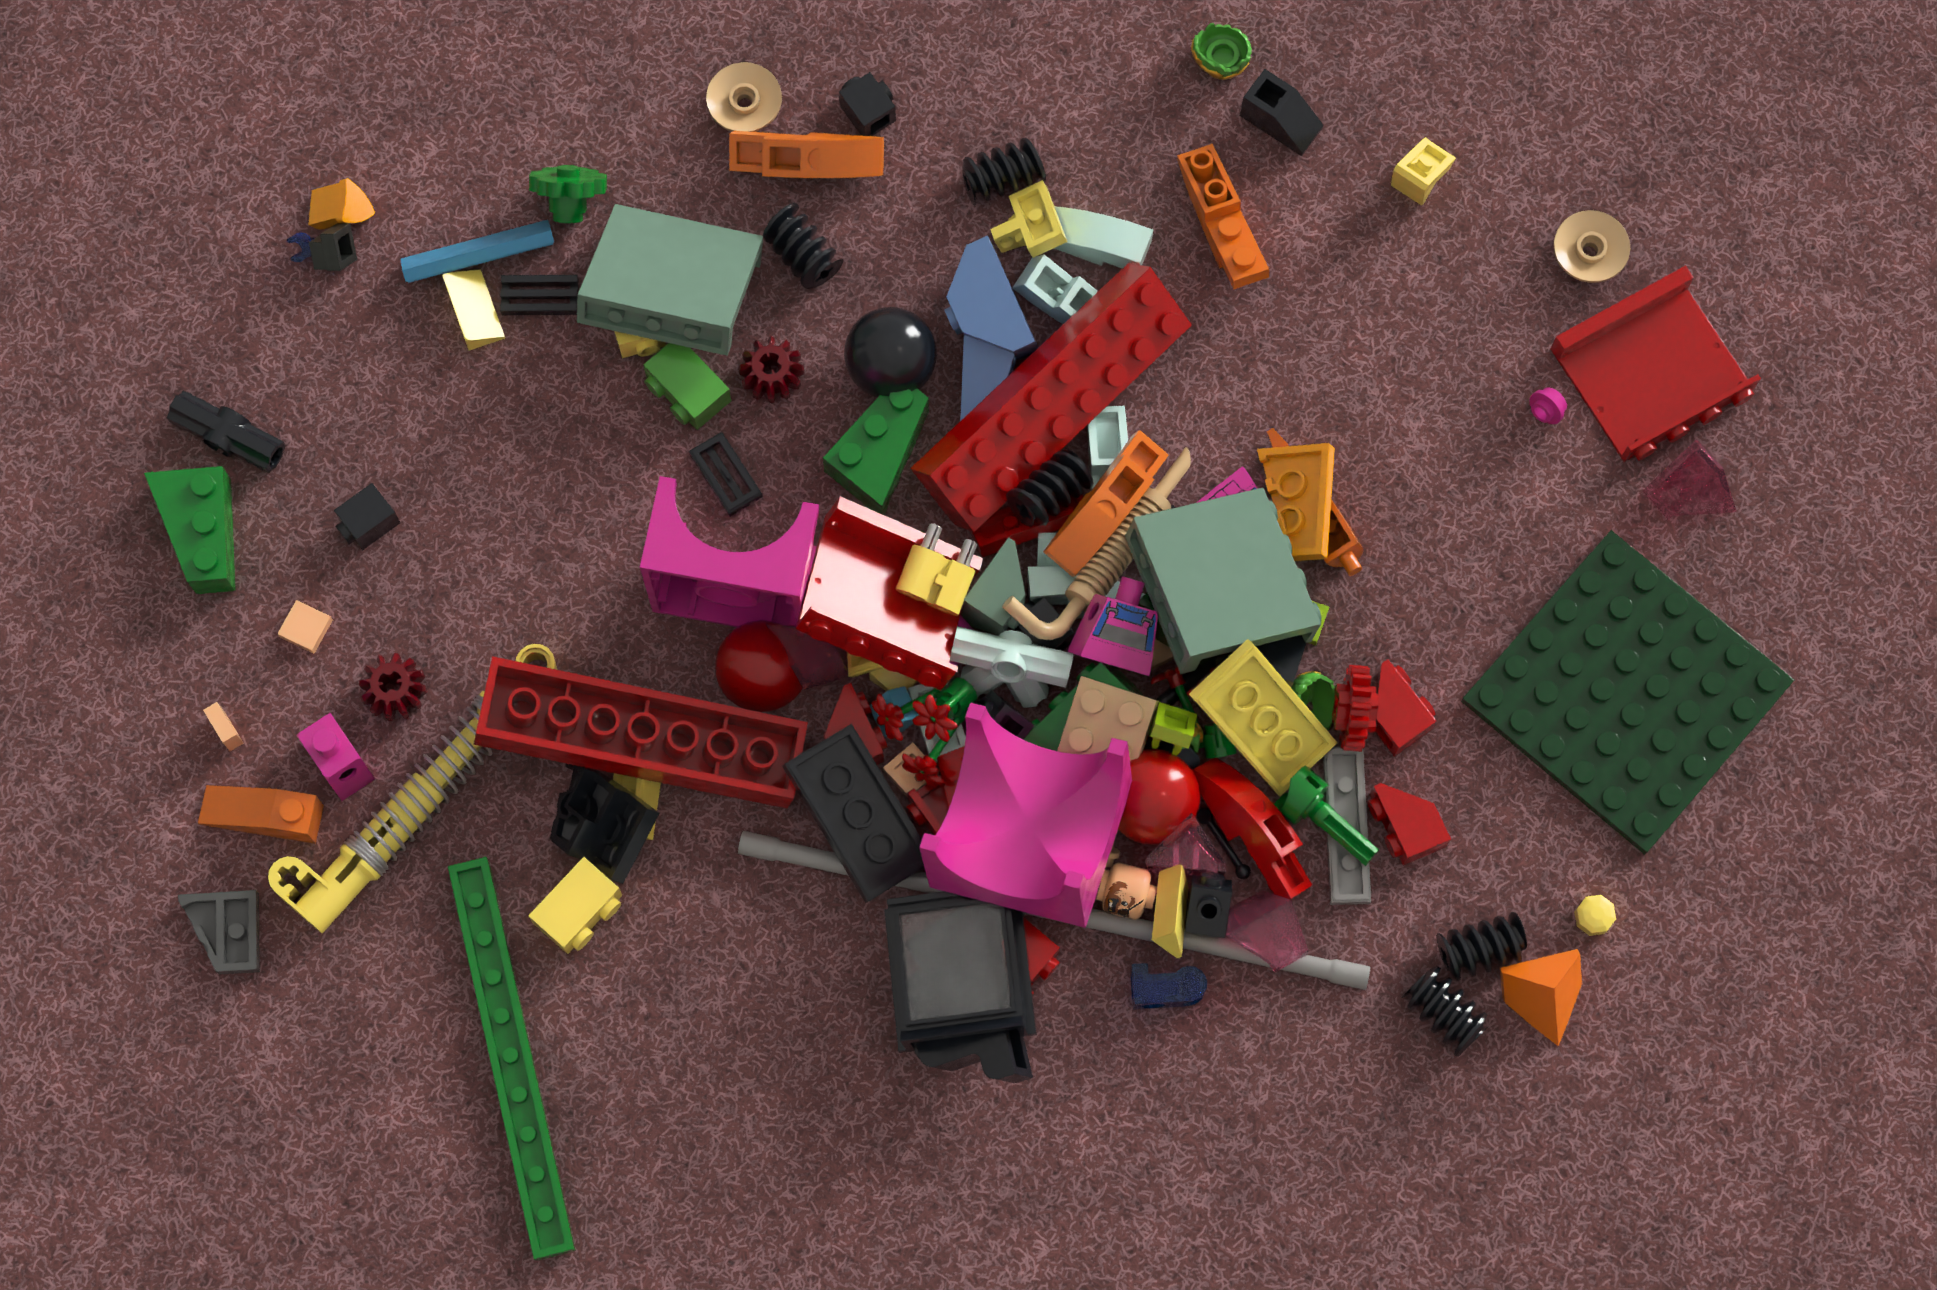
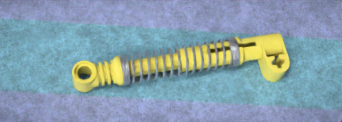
[268,644,557,934]

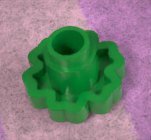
[529,165,607,223]

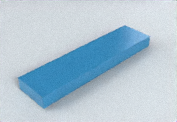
[401,220,555,283]

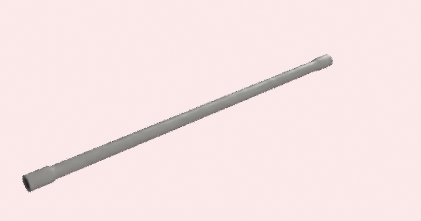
[738,831,1370,990]

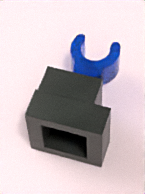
[287,223,357,271]

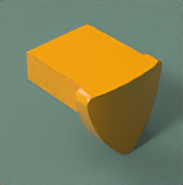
[308,178,375,229]

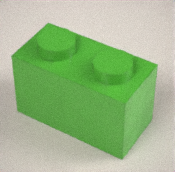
[643,343,732,430]

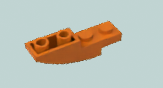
[729,131,884,178]
[1177,144,1269,290]
[1043,430,1169,577]

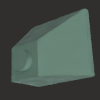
[962,537,1025,636]

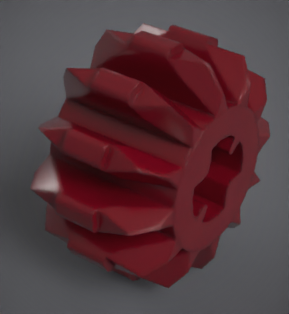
[738,336,804,404]
[359,653,427,721]

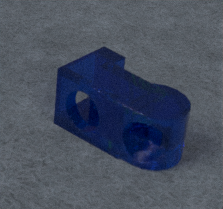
[1130,963,1207,1010]

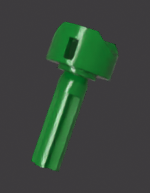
[1274,765,1379,866]

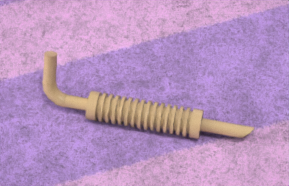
[1002,447,1191,640]

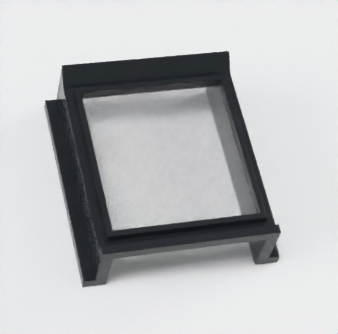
[884,891,1037,1053]

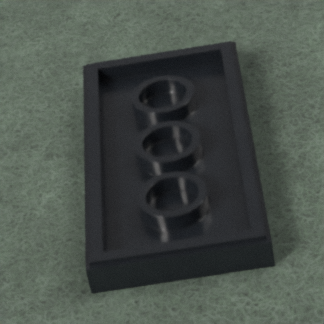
[782,724,924,903]

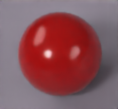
[715,620,809,712]
[1118,748,1200,845]

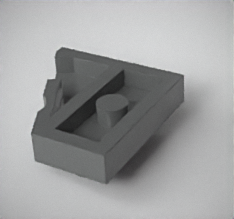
[178,890,260,975]

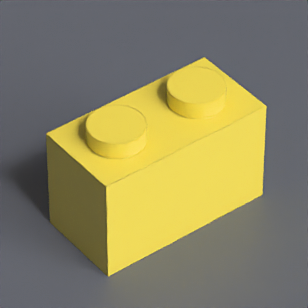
[529,857,622,954]

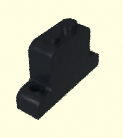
[908,917,1033,1083]

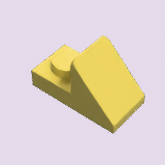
[1391,138,1456,205]

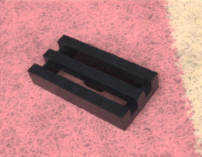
[500,275,579,316]
[689,432,763,517]

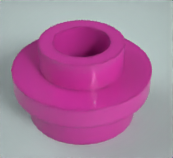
[1530,387,1567,424]

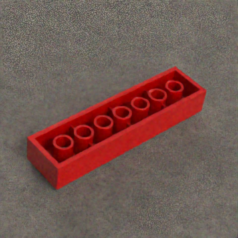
[910,263,1192,532]
[473,656,808,809]

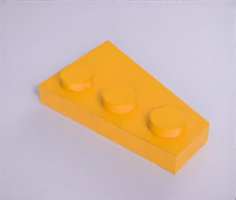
[1257,443,1335,561]

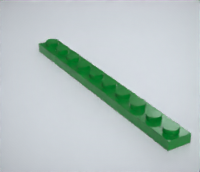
[448,857,576,1261]

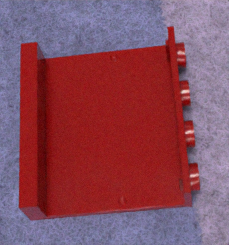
[1550,265,1761,462]
[795,496,983,691]

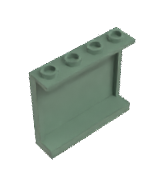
[577,204,763,356]
[1125,488,1321,674]

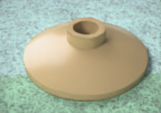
[706,62,782,132]
[1554,210,1630,283]

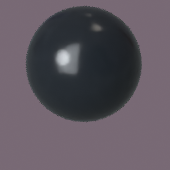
[844,307,937,398]

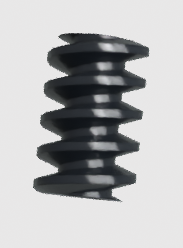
[962,138,1046,206]
[763,203,843,289]
[1006,448,1094,527]
[1436,912,1527,981]
[1401,966,1488,1057]

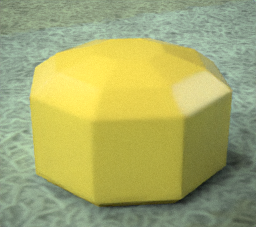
[1574,895,1616,936]

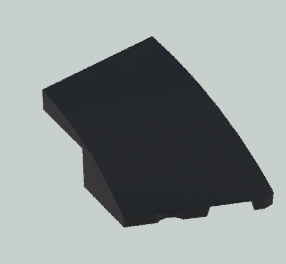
[550,764,660,884]

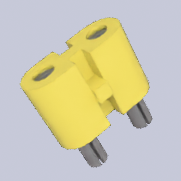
[895,523,977,616]

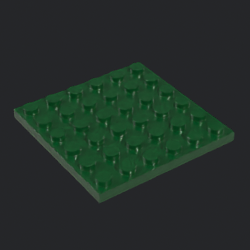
[1461,530,1795,855]

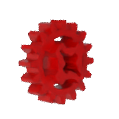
[1332,665,1379,752]

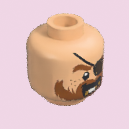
[1096,863,1157,920]

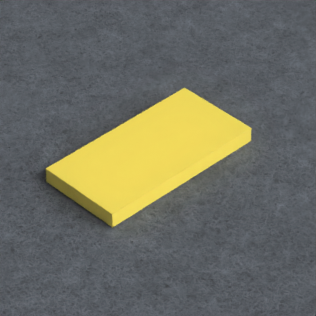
[1189,639,1338,797]

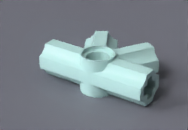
[950,626,1074,708]

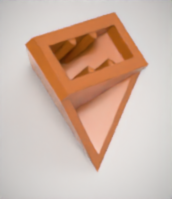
[1500,949,1582,1046]

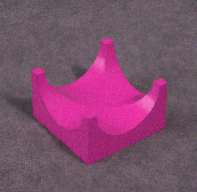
[640,476,819,640]
[919,703,1132,928]

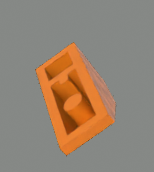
[198,785,324,844]

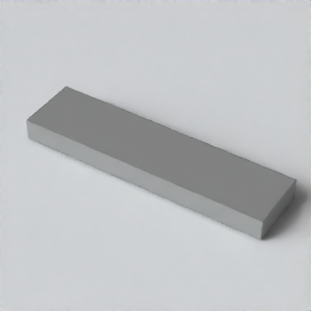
[1323,747,1371,905]

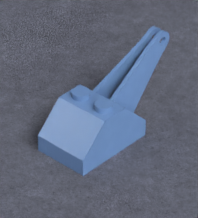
[944,235,1038,421]

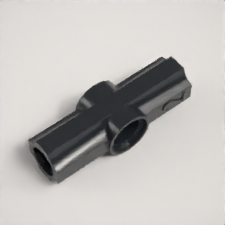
[167,390,286,473]

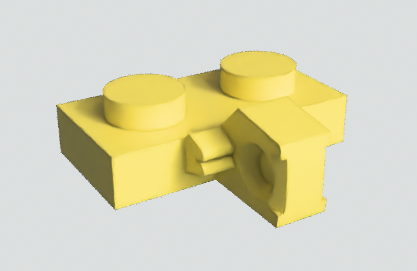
[990,180,1067,258]

